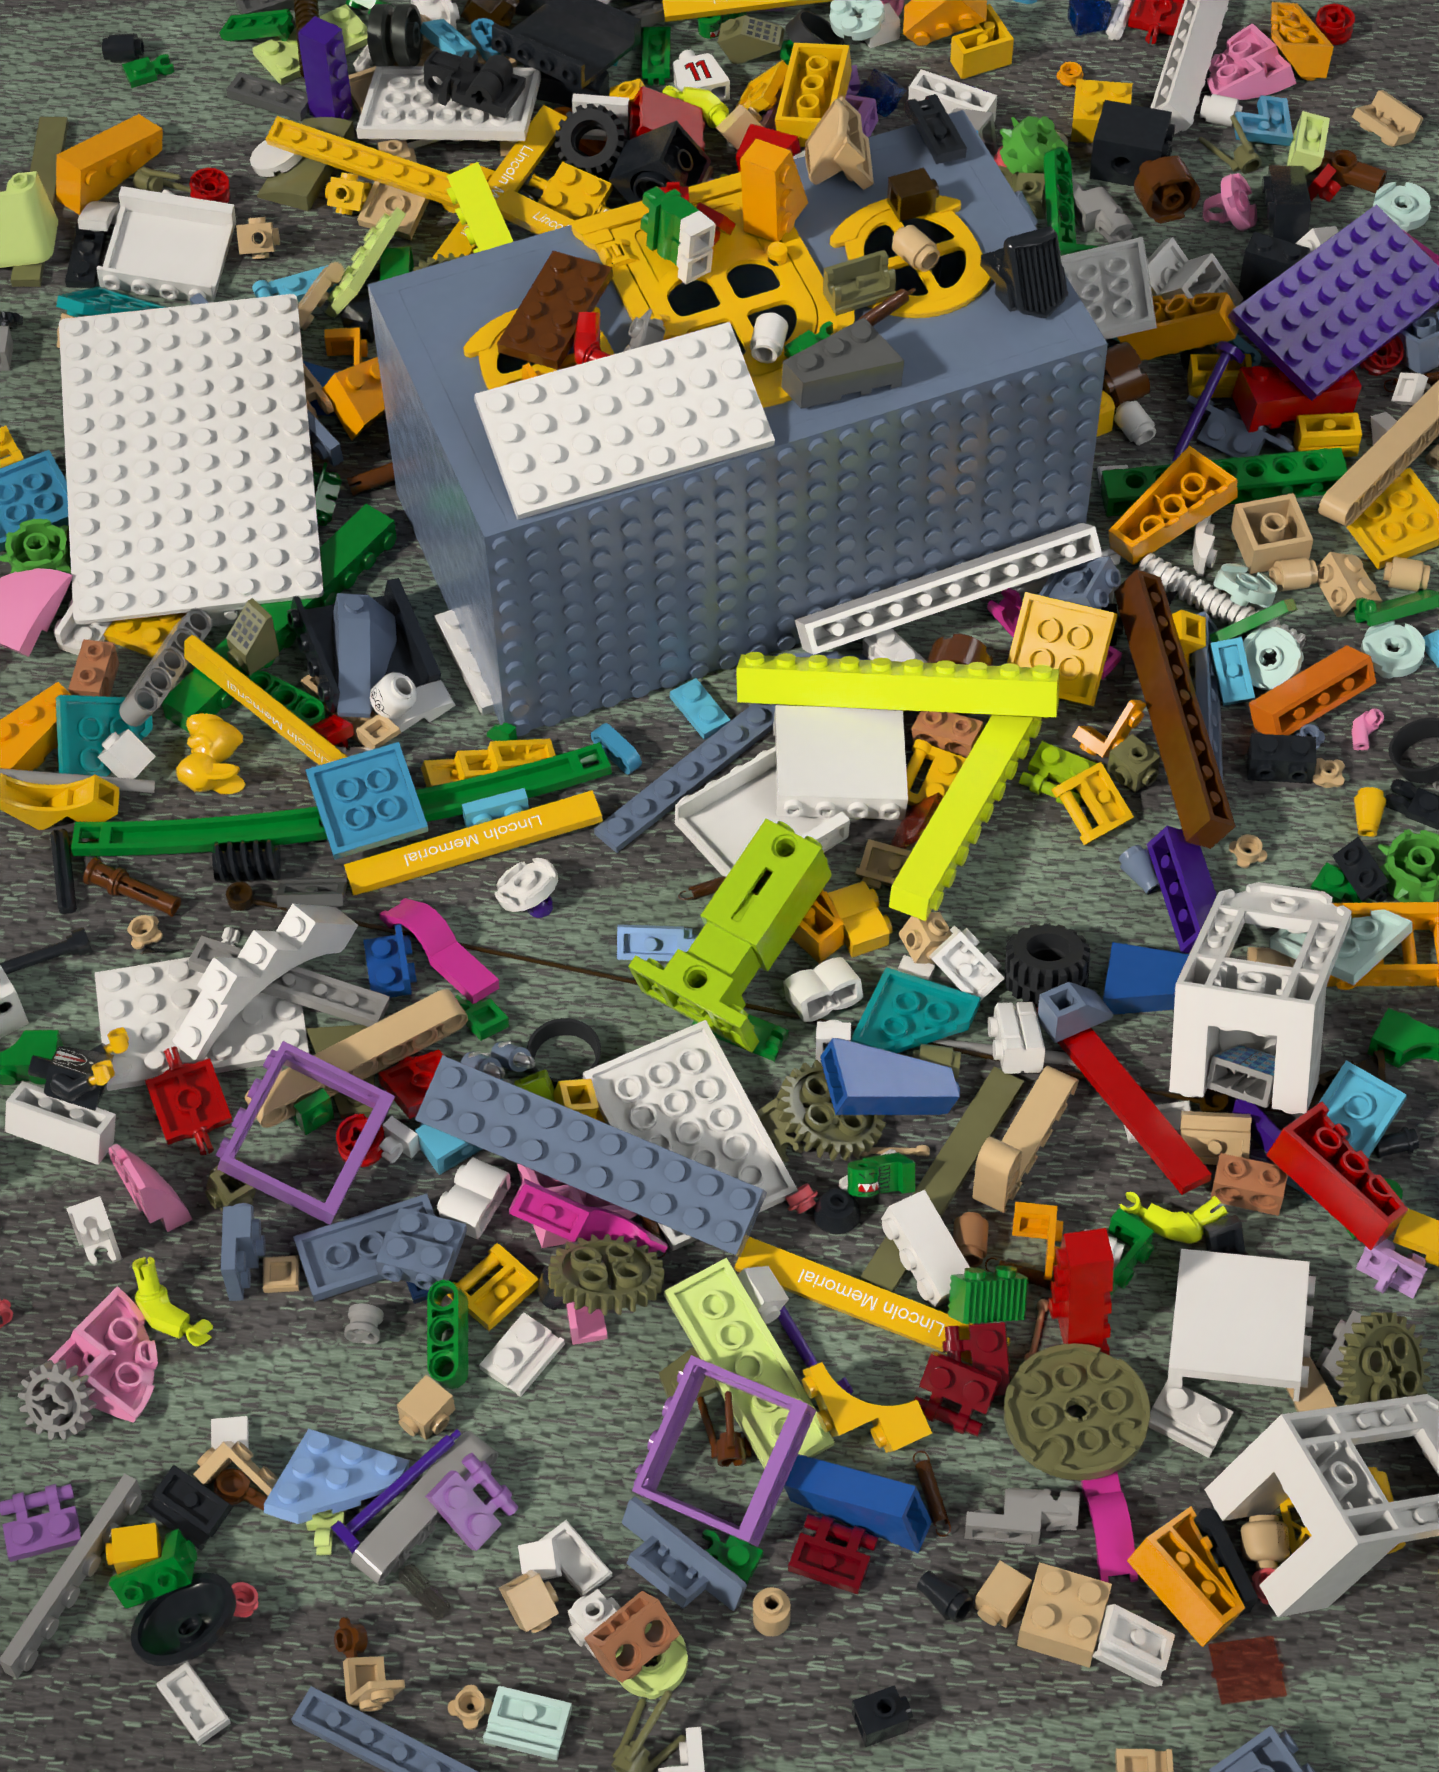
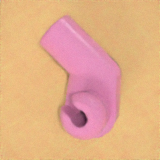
[1351,708,1384,750]

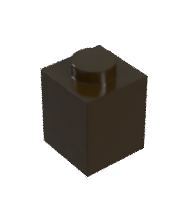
[887,167,939,222]

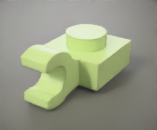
[306,1510,346,1555]

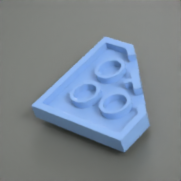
[264,1428,409,1524]

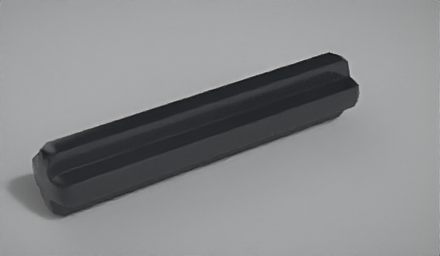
[50,829,77,914]

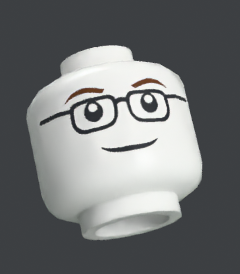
[370,672,417,719]

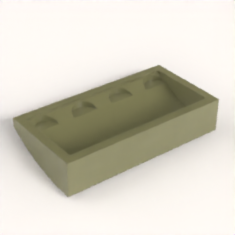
[257,117,355,211]

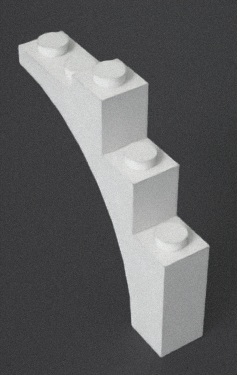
[172,904,358,1061]

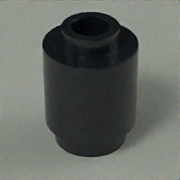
[102,33,144,63]

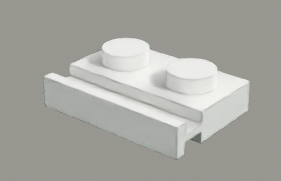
[479,1312,565,1397]
[1149,1380,1233,1458]
[1092,1604,1175,1687]

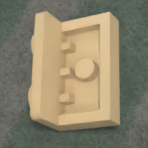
[1352,90,1423,147]
[1317,552,1382,617]
[855,839,912,889]

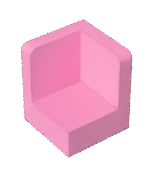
[566,1302,608,1345]

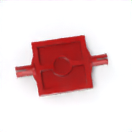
[1128,0,1184,44]
[145,1047,233,1155]
[378,1049,444,1119]

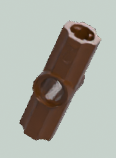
[1312,149,1387,194]

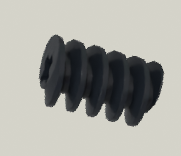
[212,839,281,883]

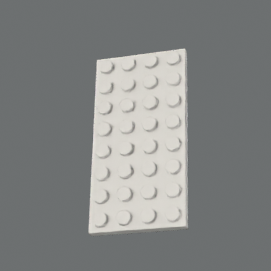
[474,322,775,520]

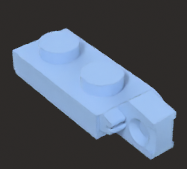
[617,924,698,961]

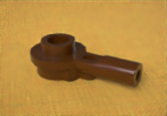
[214,1468,277,1518]

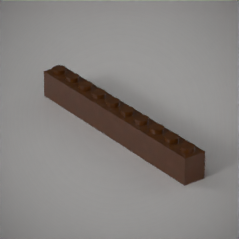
[1114,569,1236,849]

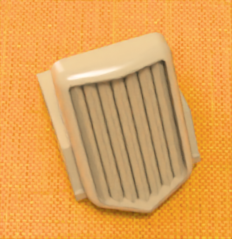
[805,97,874,190]

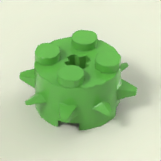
[1000,116,1068,174]
[0,519,71,574]
[1378,829,1439,902]

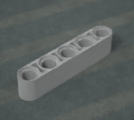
[119,608,212,727]
[351,1431,498,1586]

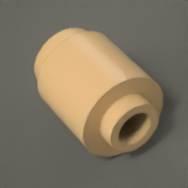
[892,225,940,272]
[1269,557,1318,592]
[1383,557,1431,592]
[753,1587,791,1637]

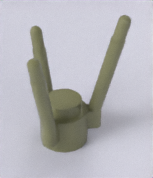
[1199,115,1262,174]
[133,166,191,193]
[611,1690,686,1772]

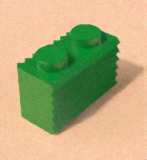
[948,1266,1028,1324]

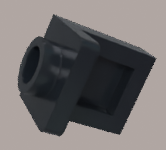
[1203,1215,1249,1255]

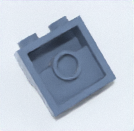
[1039,556,1121,609]
[221,1203,266,1301]
[375,1207,467,1290]
[1209,1725,1315,1772]

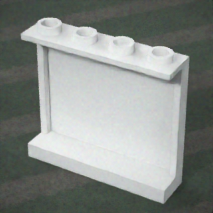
[97,186,236,303]
[773,705,908,820]
[675,746,850,877]
[1168,1249,1316,1402]

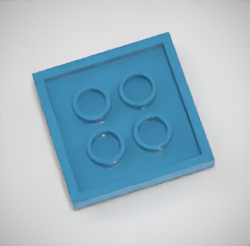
[0,450,69,552]
[305,742,428,860]

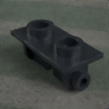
[1332,836,1389,902]

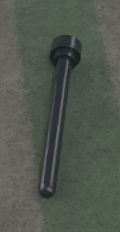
[0,927,93,975]

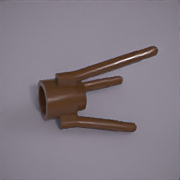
[697,1391,752,1467]

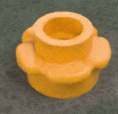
[1056,62,1084,87]

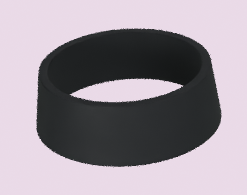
[785,10,844,45]
[1389,718,1439,784]
[527,1018,601,1089]

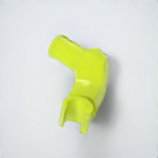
[662,85,729,128]
[1119,1192,1228,1244]
[132,1257,213,1346]

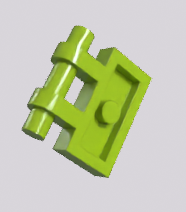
[1019,741,1097,806]

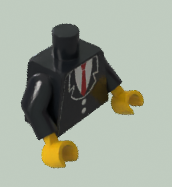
[28,1027,129,1111]

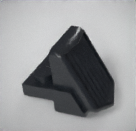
[980,227,1069,318]

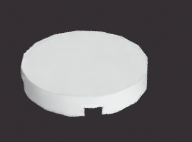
[250,140,303,177]
[495,858,558,912]

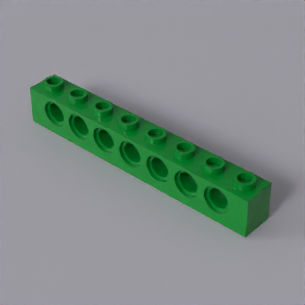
[1100,448,1348,517]

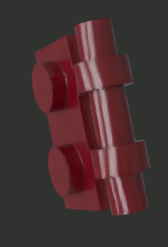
[942,1322,1011,1396]
[914,1351,1001,1437]
[788,1514,879,1595]

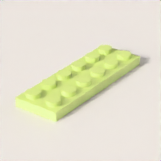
[664,1258,835,1469]

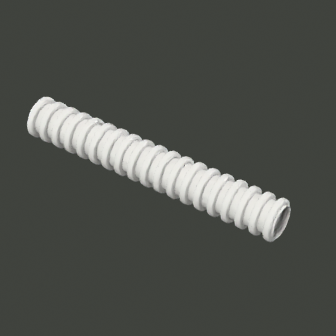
[1138,553,1306,650]

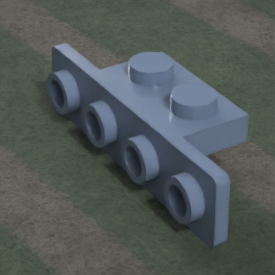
[1186,395,1296,458]
[622,1497,747,1611]

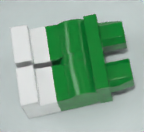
[640,186,716,284]

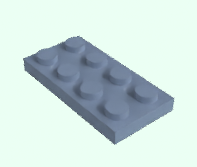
[293,1194,435,1302]

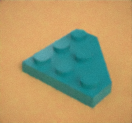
[56,287,167,317]
[56,695,153,777]
[851,967,981,1053]

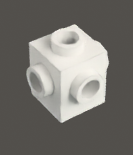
[568,1589,621,1658]

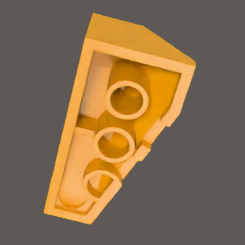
[1271,2,1334,81]

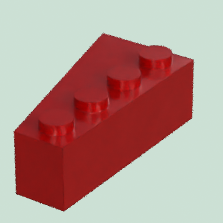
[1232,366,1362,433]
[1266,1101,1408,1250]
[1048,1228,1114,1355]

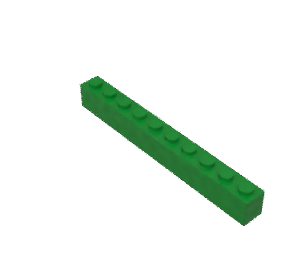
[162,504,397,733]

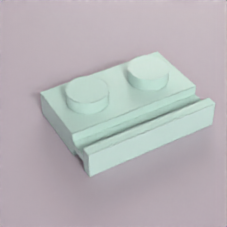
[483,1686,572,1760]

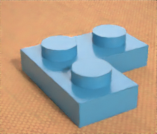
[1234,95,1293,146]

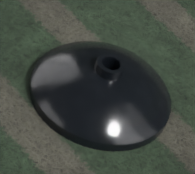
[131,1572,236,1666]

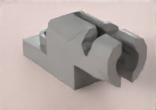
[1058,177,1134,244]
[964,1487,1080,1545]

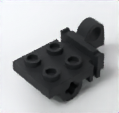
[423,48,526,118]

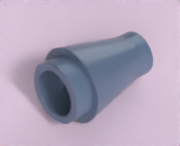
[1118,845,1160,895]

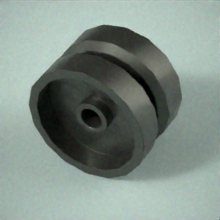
[367,4,423,66]

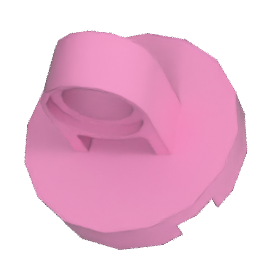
[1203,173,1257,231]

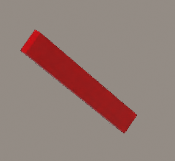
[1035,1005,1212,1195]

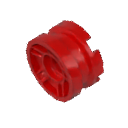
[1315,4,1355,45]
[189,168,230,203]
[1360,336,1404,376]
[336,1114,385,1167]

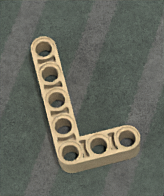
[972,1065,1079,1213]

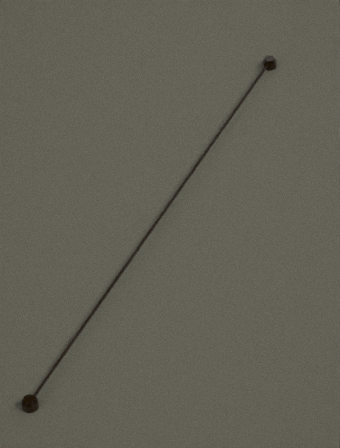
[226,882,1229,1113]

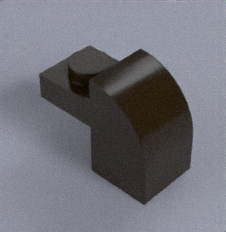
[460,0,520,28]

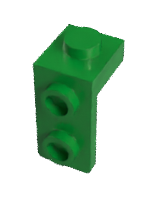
[292,1088,335,1135]
[1108,1208,1154,1295]
[109,1529,197,1609]

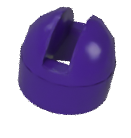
[527,895,553,918]

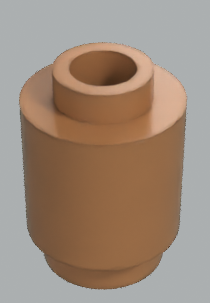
[953,1212,989,1267]

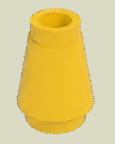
[1354,787,1386,837]

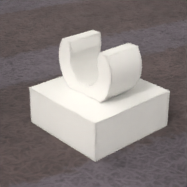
[1391,373,1431,405]
[380,1116,420,1163]

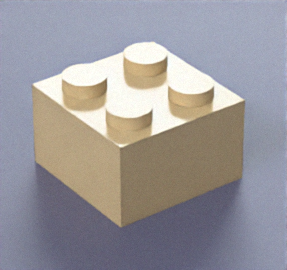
[1231,493,1313,574]
[1017,1562,1112,1668]

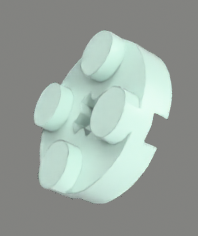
[829,0,885,41]
[1373,182,1431,232]
[1213,563,1278,608]
[1361,620,1425,679]
[1243,627,1304,690]

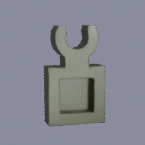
[756,1097,804,1163]

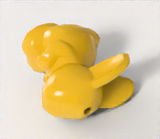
[176,713,246,794]

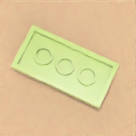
[252,4,368,85]
[325,207,406,318]

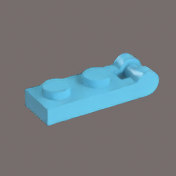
[252,265,338,302]

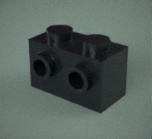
[1247,733,1317,784]

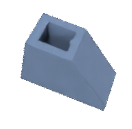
[1037,982,1113,1043]

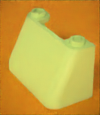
[0,171,58,268]

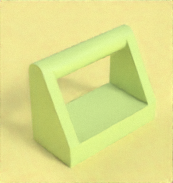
[1287,111,1330,176]

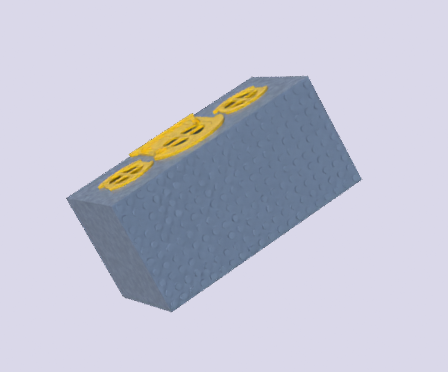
[368,110,1108,736]

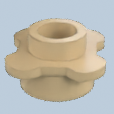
[1312,758,1345,788]
[1229,834,1267,868]
[127,915,163,949]
[448,1685,493,1730]

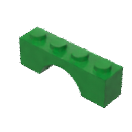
[1367,1008,1439,1068]
[0,1030,63,1085]

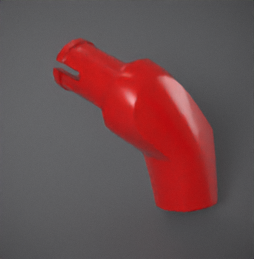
[574,312,610,365]

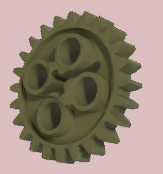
[776,1060,886,1161]
[548,1234,664,1315]
[1336,1312,1431,1405]

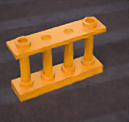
[1327,902,1439,990]

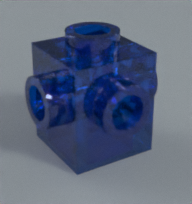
[1067,0,1112,36]
[856,69,907,117]

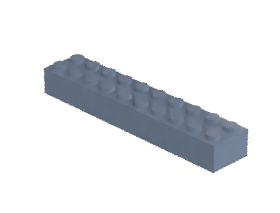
[415,1055,767,1257]

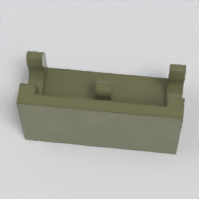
[823,250,896,316]

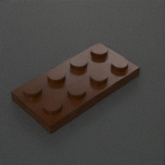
[497,251,613,370]

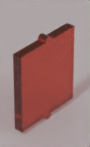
[890,792,943,849]
[1208,1636,1287,1705]

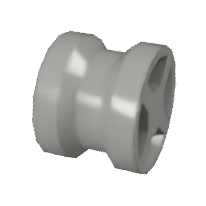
[344,1303,384,1344]

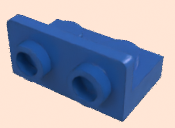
[363,924,417,998]

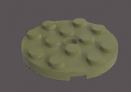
[1004,1343,1150,1481]

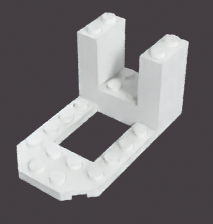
[1169,882,1352,1114]
[1204,1394,1439,1617]

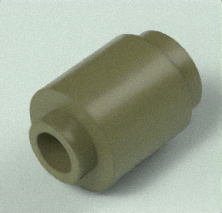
[913,1044,961,1079]

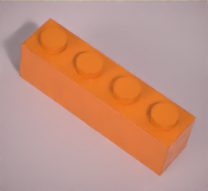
[1249,645,1376,735]

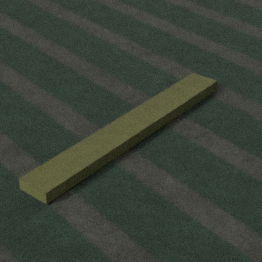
[10,117,69,287]
[860,1067,1024,1293]

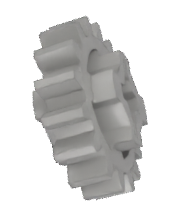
[18,1360,97,1440]

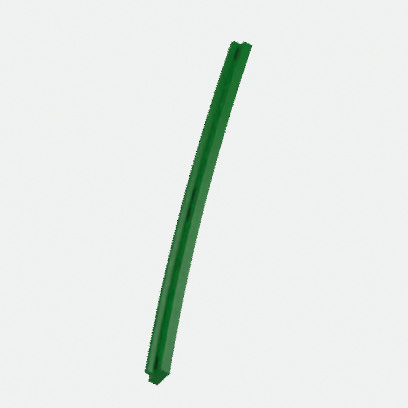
[71,742,612,856]

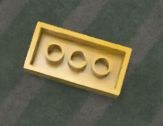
[775,43,852,147]

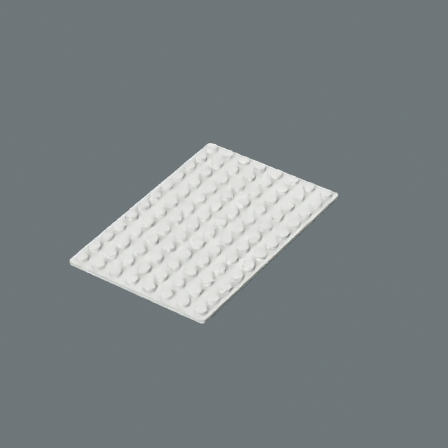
[59,294,324,624]

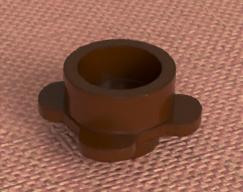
[334,1617,368,1658]

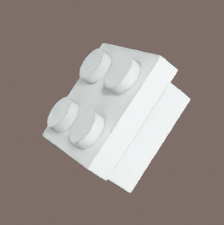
[1147,237,1244,307]

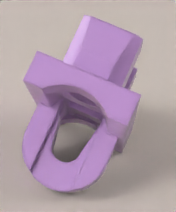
[1356,1239,1427,1299]

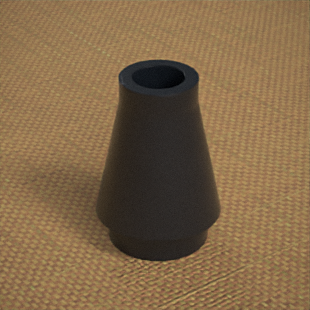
[917,1571,974,1623]

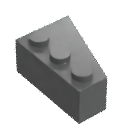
[781,318,904,409]

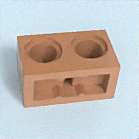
[68,639,119,697]
[911,711,984,758]
[1210,1153,1288,1216]
[584,1591,680,1683]

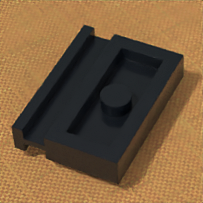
[142,1464,234,1551]

